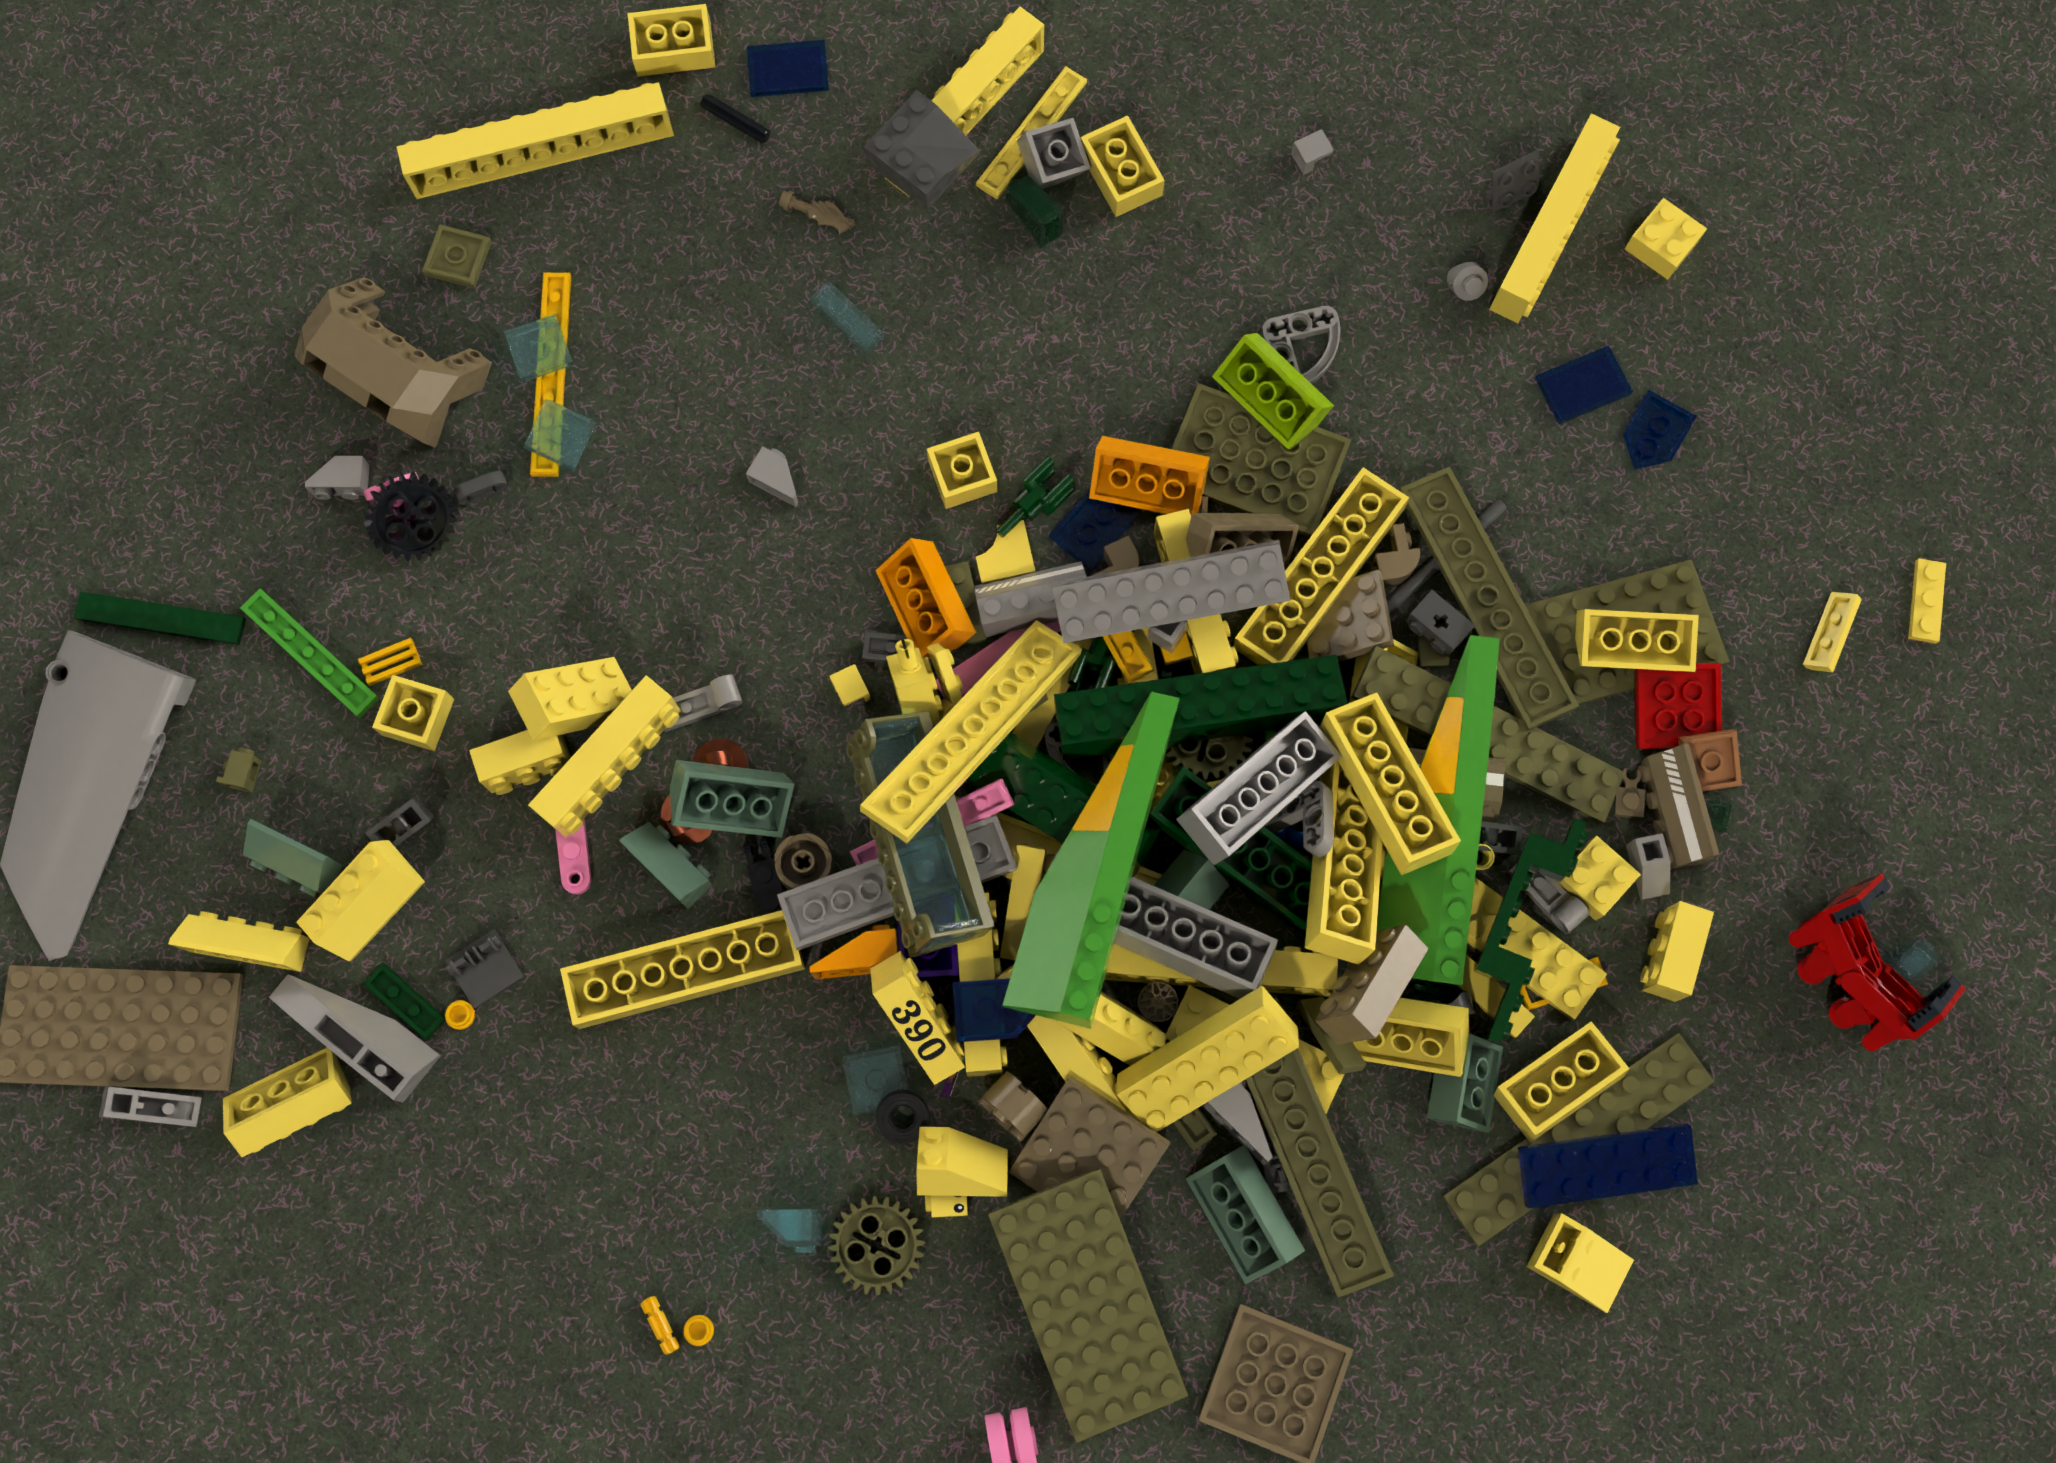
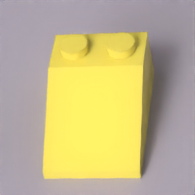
[916,1127,1008,1197]

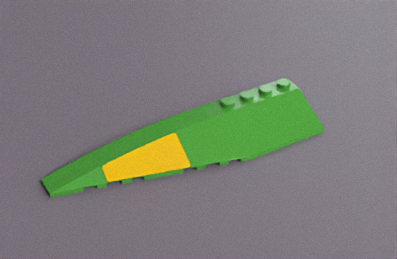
[1377,635,1500,985]
[1003,692,1180,1029]

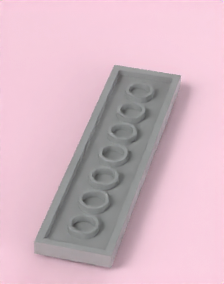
[777,815,1017,951]

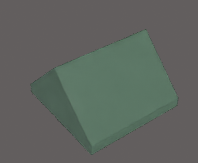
[1154,849,1229,910]

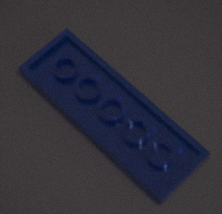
[1518,1124,1698,1208]

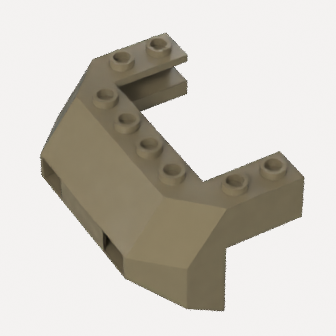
[294,277,492,448]

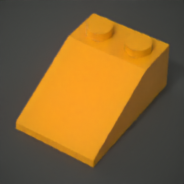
[810,925,899,980]

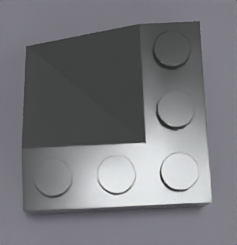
[864,90,980,210]

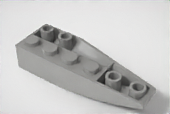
[269,974,441,1103]

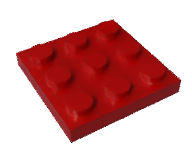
[1634,663,1722,749]

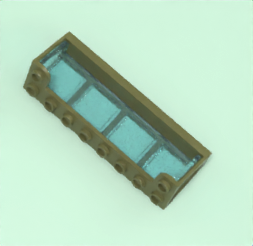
[846,711,995,958]

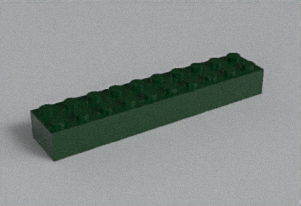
[1054,654,1348,760]

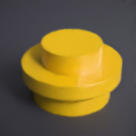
[445,1000,475,1030]
[684,1315,714,1346]

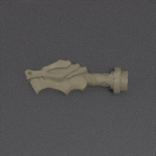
[779,191,855,234]

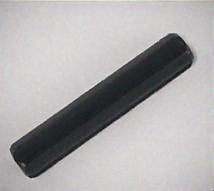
[700,94,770,143]

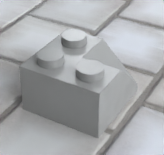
[1017,118,1091,192]

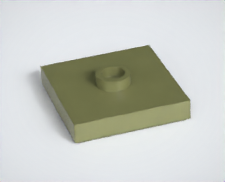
[422,224,492,289]

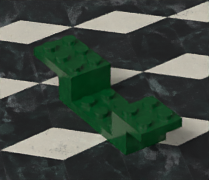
[1474,818,1589,1044]

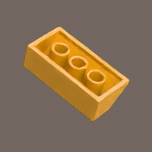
[1089,436,1210,516]
[875,538,976,660]

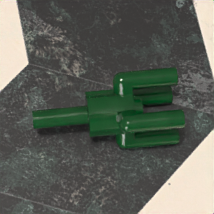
[996,456,1075,538]
[1067,637,1117,692]

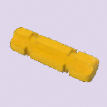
[641,1296,679,1355]

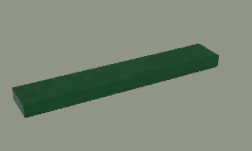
[73,591,246,645]

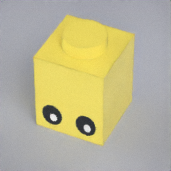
[925,1195,968,1218]

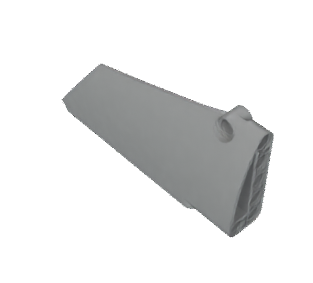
[0,630,196,961]

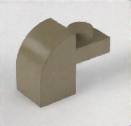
[1372,523,1420,587]
[1091,536,1139,576]

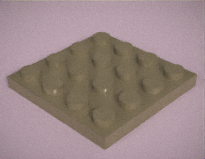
[1009,1075,1171,1219]
[1198,1304,1354,1463]

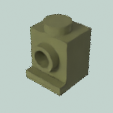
[216,747,262,793]

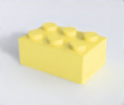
[628,4,716,77]
[1080,116,1165,217]
[469,730,571,795]
[1640,901,1714,1002]

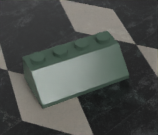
[670,760,794,837]
[1185,1145,1305,1284]

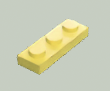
[1908,558,1946,644]
[1803,592,1862,672]

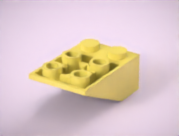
[1527,1213,1634,1313]

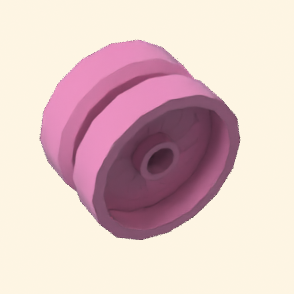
[985,1407,1039,1463]

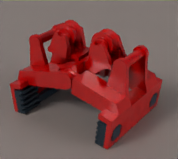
[1789,873,1966,1051]

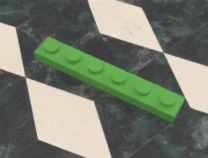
[240,588,380,718]

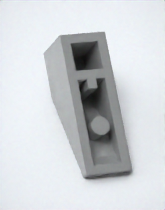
[99,1087,202,1127]

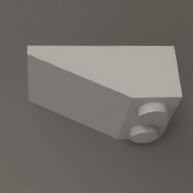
[1202,1081,1273,1166]

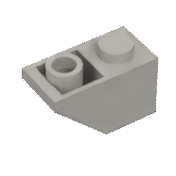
[305,456,370,500]
[1626,833,1670,900]

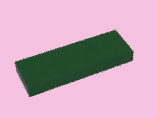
[363,962,446,1041]

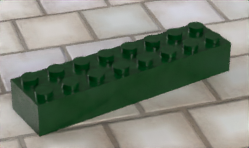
[965,732,1161,877]
[1148,766,1312,937]

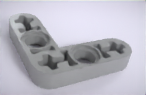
[1264,781,1334,857]

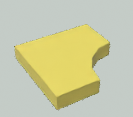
[976,520,1036,584]

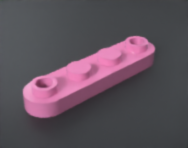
[555,819,592,895]

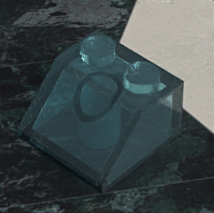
[757,1209,822,1253]

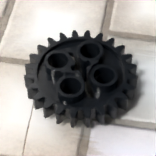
[363,472,457,561]

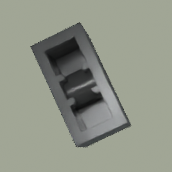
[1406,590,1475,657]
[366,794,435,847]
[1478,821,1523,856]

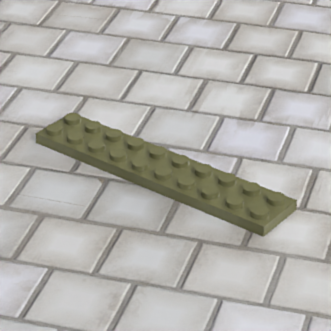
[1399,466,1579,731]
[1351,646,1623,824]
[1246,997,1394,1298]
[1442,1033,1714,1247]

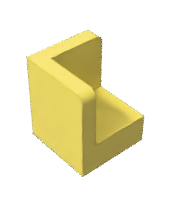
[829,664,871,706]

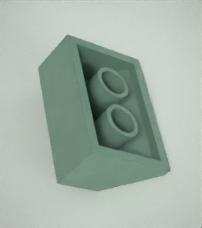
[243,819,343,897]
[619,822,712,909]
[1427,1034,1503,1133]

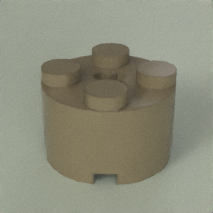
[774,833,835,890]
[978,1071,1048,1142]

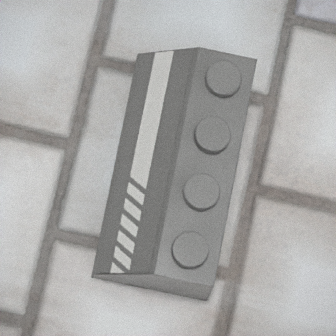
[974,561,1086,637]

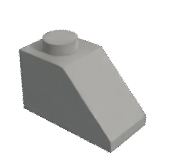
[746,446,799,507]

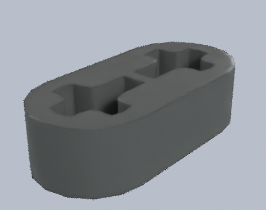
[454,471,508,505]

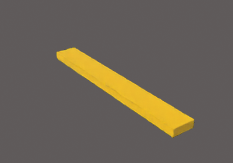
[530,272,571,477]

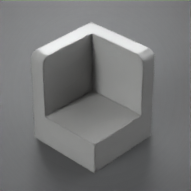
[1291,129,1333,175]
[1148,620,1188,654]

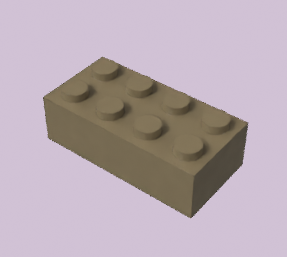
[1315,925,1429,1045]

